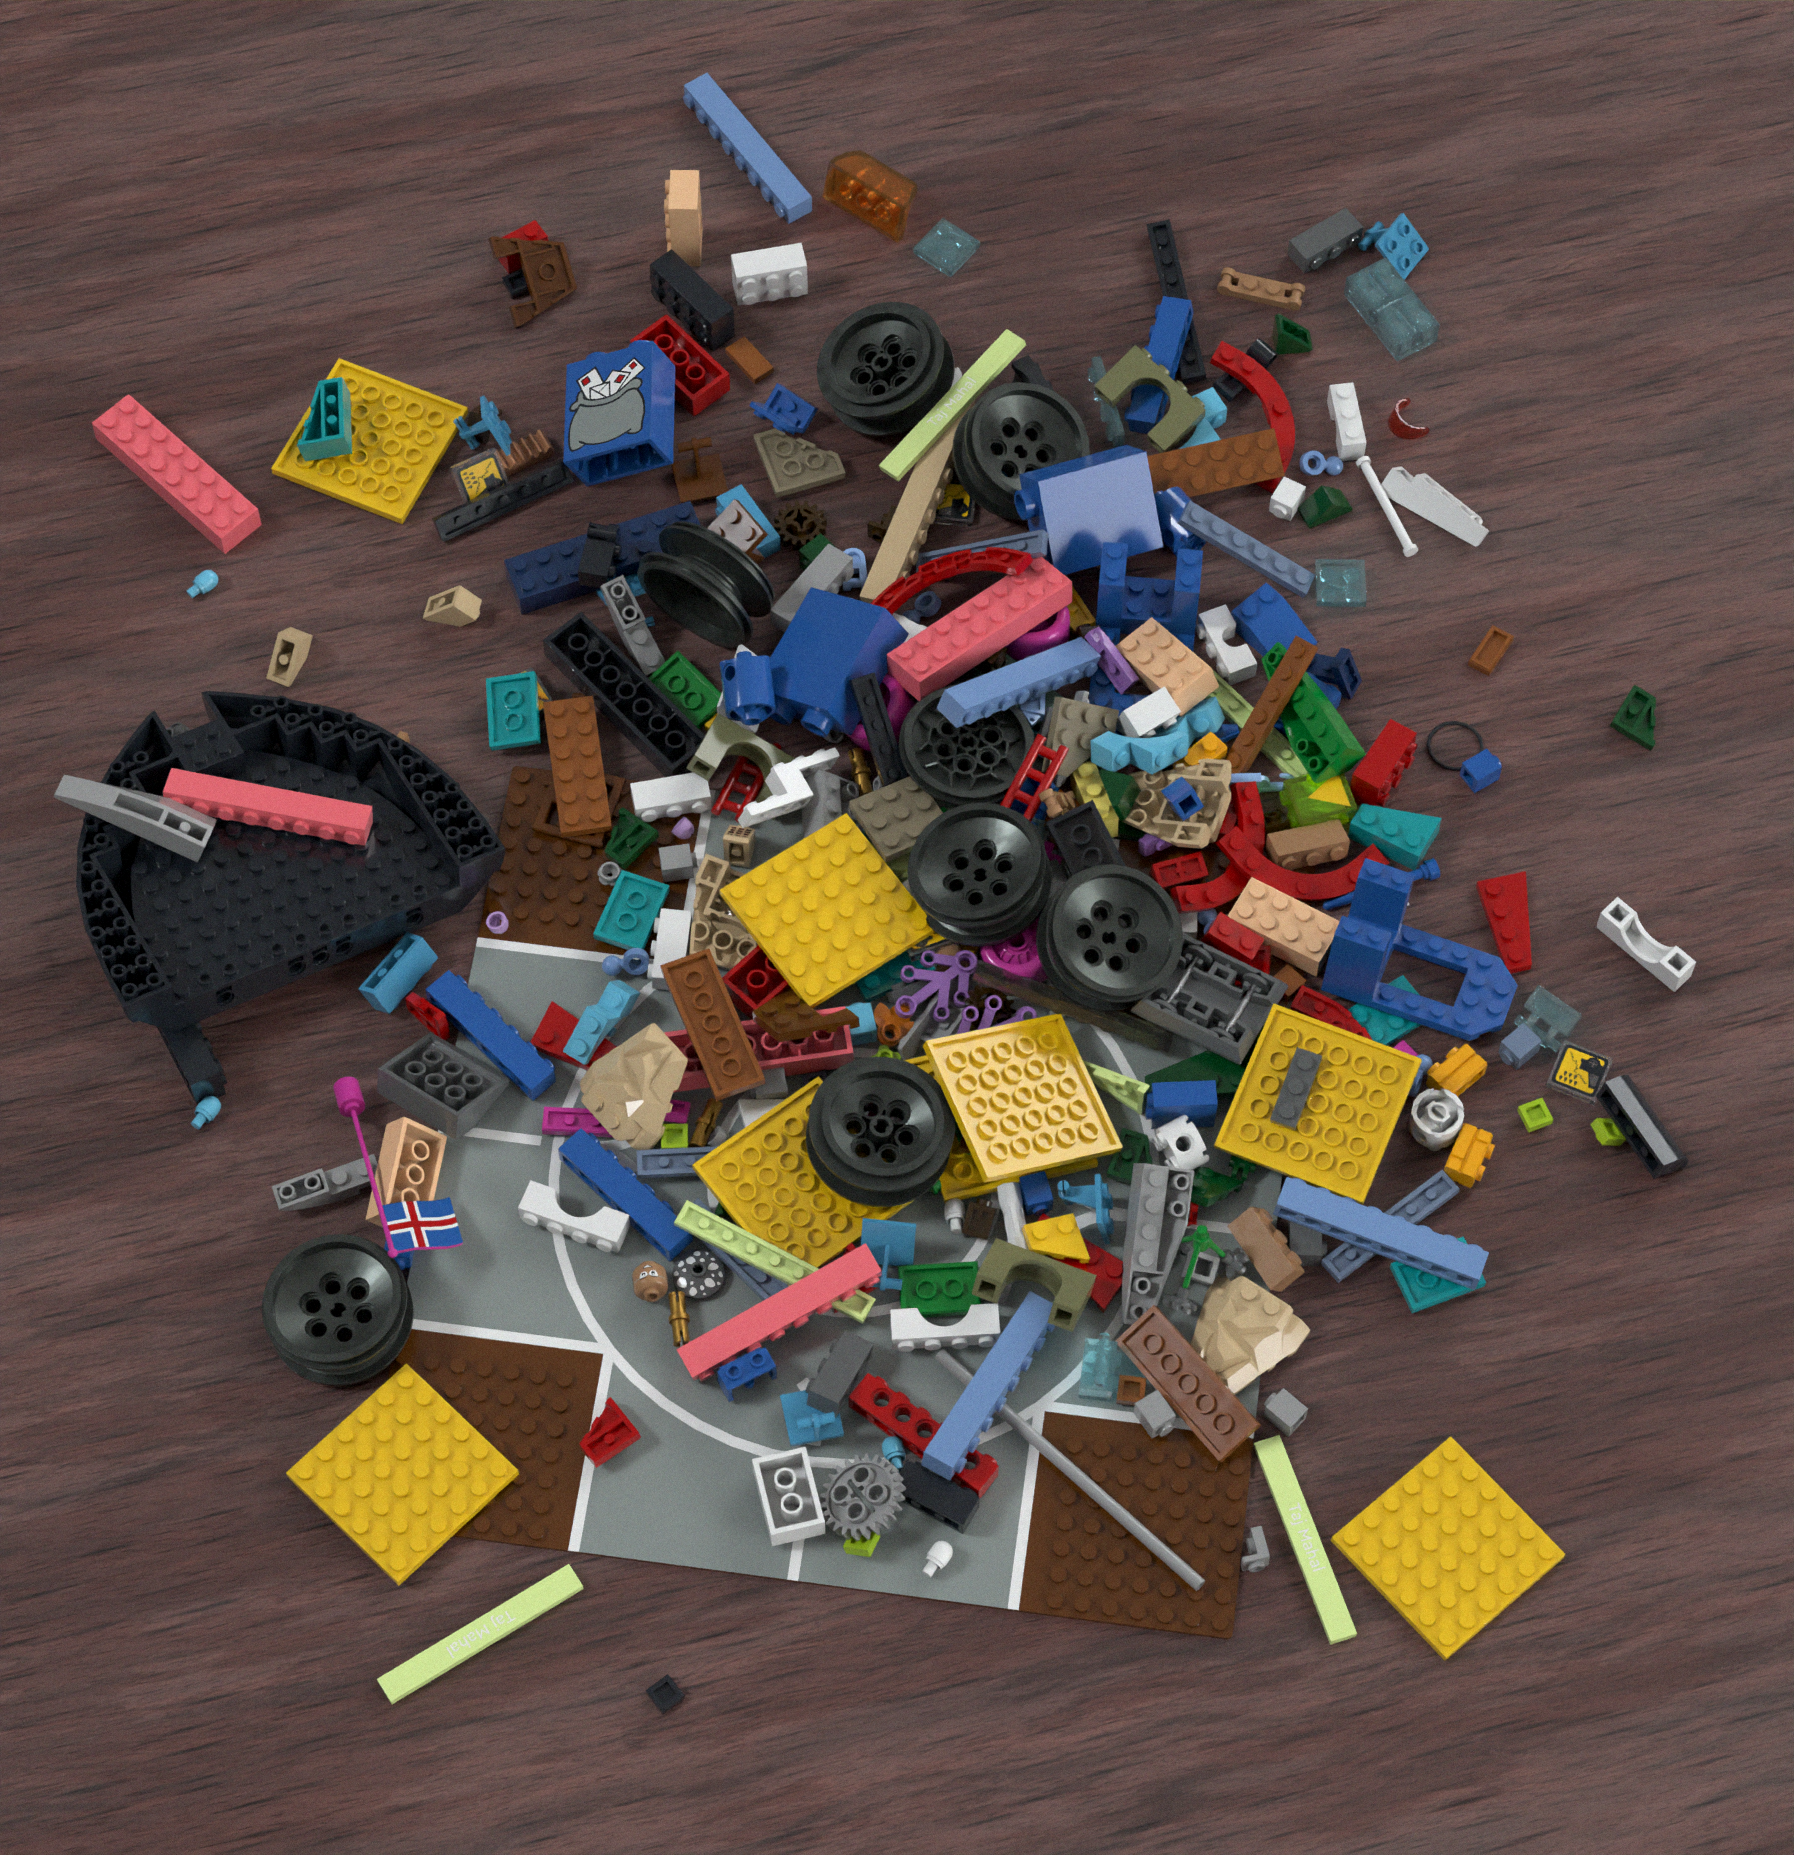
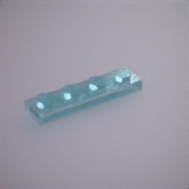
[1087,356,1125,448]

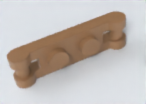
[1217,267,1306,311]
[1039,788,1077,819]

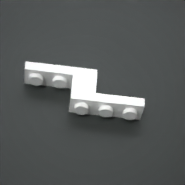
[738,748,840,828]

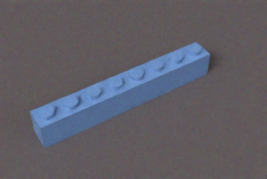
[683,73,812,224]
[937,637,1101,728]
[1273,1177,1489,1290]
[921,1291,1055,1481]

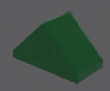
[1272,313,1313,355]
[1298,485,1352,529]
[1098,769,1141,821]

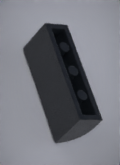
[1596,1075,1688,1179]

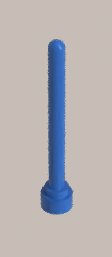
[1322,858,1440,911]

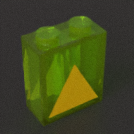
[1279,773,1358,828]

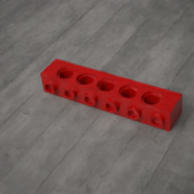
[848,1373,999,1499]

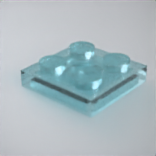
[913,218,980,277]
[1315,559,1366,607]

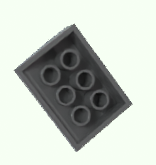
[377,1032,510,1140]

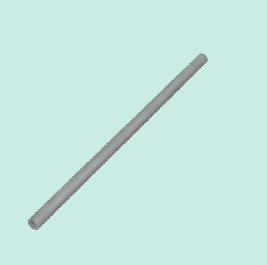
[935,1349,1205,1591]

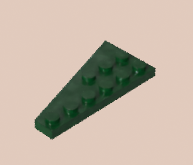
[1145,1029,1263,1098]

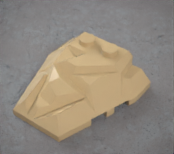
[1117,759,1231,849]
[689,854,758,971]
[580,1023,688,1150]
[1190,1275,1310,1395]

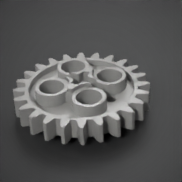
[820,1453,906,1541]

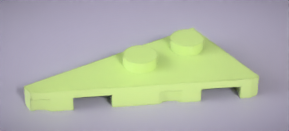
[1083,1060,1150,1115]

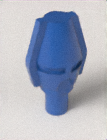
[1195,724,1239,743]

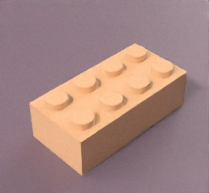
[664,170,703,266]
[1115,617,1219,717]
[1228,877,1340,977]
[366,1117,447,1228]

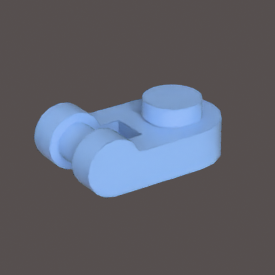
[843,548,867,591]

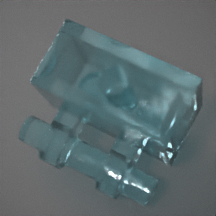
[1513,985,1582,1052]
[1079,1333,1122,1402]

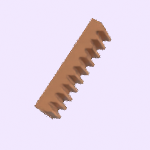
[456,429,555,488]

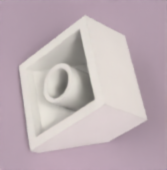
[1116,686,1181,738]

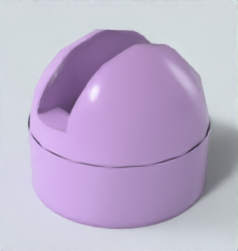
[672,817,694,839]
[486,911,509,934]

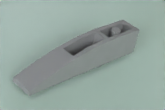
[802,770,861,838]
[54,775,217,862]
[1122,1163,1194,1325]

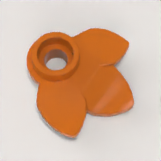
[873,1003,914,1047]

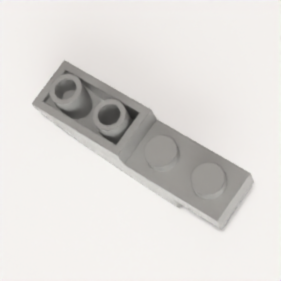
[600,575,665,676]
[272,1154,378,1211]

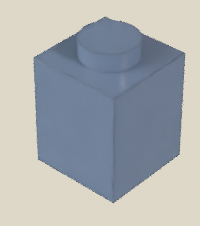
[1498,1023,1542,1070]

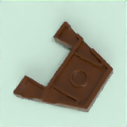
[488,236,577,328]
[752,987,860,1042]

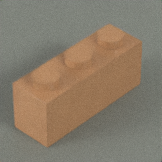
[1265,819,1350,871]
[1227,1207,1305,1291]

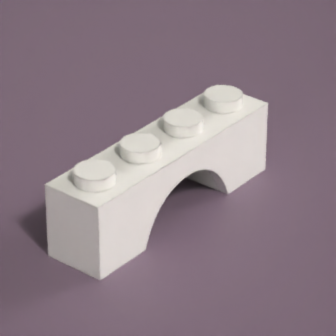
[1596,897,1696,992]
[518,1180,630,1253]
[890,1303,1000,1352]

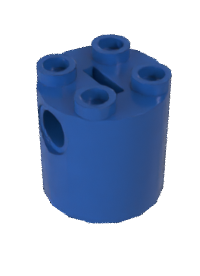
[1154,486,1206,557]
[719,651,776,726]

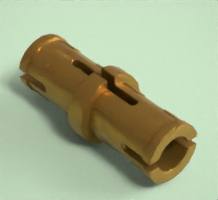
[848,748,873,797]
[688,1098,723,1148]
[668,1291,691,1348]

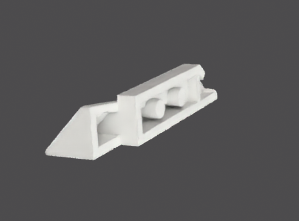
[1381,467,1489,547]

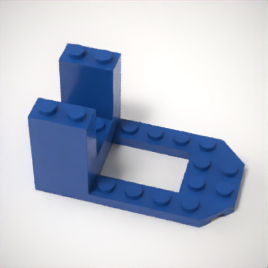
[1089,542,1203,736]
[1321,858,1518,1041]

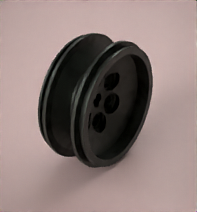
[952,382,1090,520]
[637,521,775,648]
[898,685,1035,811]
[907,803,1053,947]
[1036,864,1183,1011]
[262,1234,414,1385]

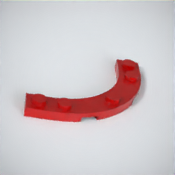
[1209,341,1295,494]
[870,547,1033,615]
[1170,781,1265,914]
[1216,826,1389,902]
[1290,985,1372,1040]

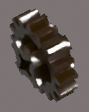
[774,500,827,551]
[962,982,1016,1031]

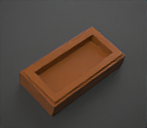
[725,336,774,384]
[1468,625,1514,676]

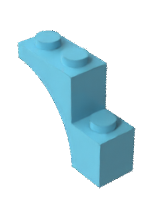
[1179,387,1227,449]
[1152,697,1225,749]
[1091,730,1188,774]
[563,980,640,1065]

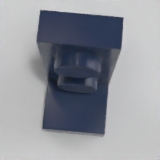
[1306,647,1362,699]

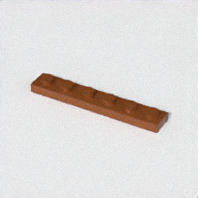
[1224,636,1319,774]

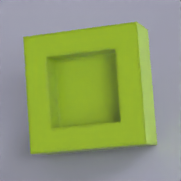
[1517,1098,1554,1133]
[1590,1118,1626,1146]
[661,1124,688,1149]
[843,1531,881,1557]

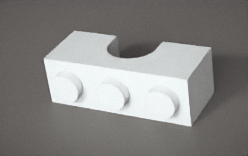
[1327,382,1367,461]
[1195,604,1257,685]

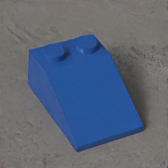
[1231,583,1317,657]

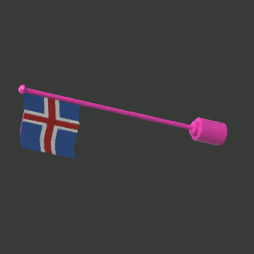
[333,1077,463,1258]

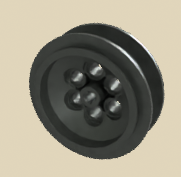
[817,302,955,436]
[806,1057,955,1207]

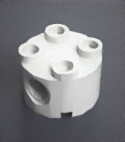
[1408,1088,1464,1151]
[1152,1115,1209,1170]

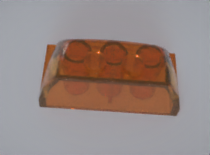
[822,150,917,243]

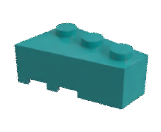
[297,377,352,461]
[1348,804,1442,870]

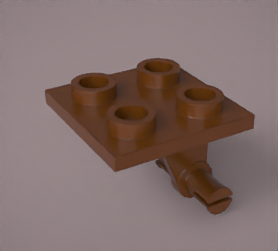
[671,437,728,503]

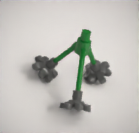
[1162,1225,1248,1315]

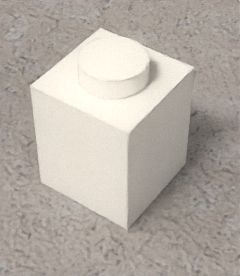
[1269,477,1306,521]

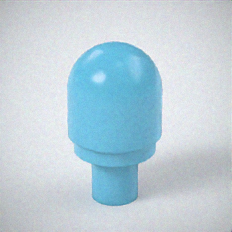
[186,570,218,599]
[191,1096,221,1129]
[882,1436,906,1473]

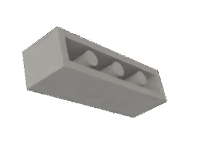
[770,544,854,632]

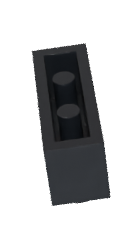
[899,1459,979,1534]

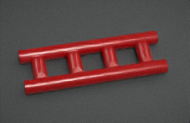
[1000,734,1069,822]
[711,743,781,823]

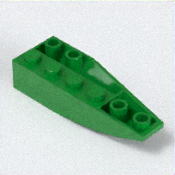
[1261,642,1366,783]

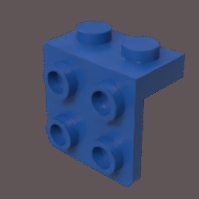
[749,383,818,435]

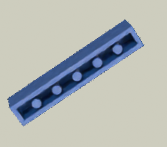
[1125,296,1194,434]
[426,970,556,1101]
[558,1128,693,1262]

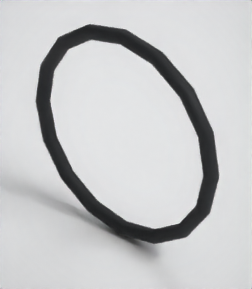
[1426,721,1484,771]

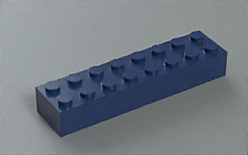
[504,501,701,615]

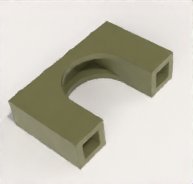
[1095,345,1205,453]
[687,713,795,820]
[972,1238,1097,1332]

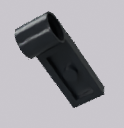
[1212,338,1278,402]

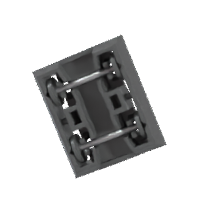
[1131,933,1288,1065]

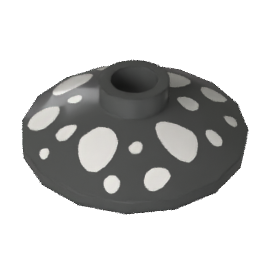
[672,1249,725,1300]

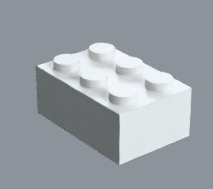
[731,243,808,306]
[752,1447,825,1546]

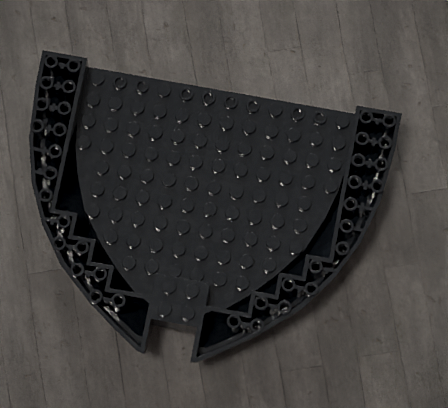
[76,691,505,1030]

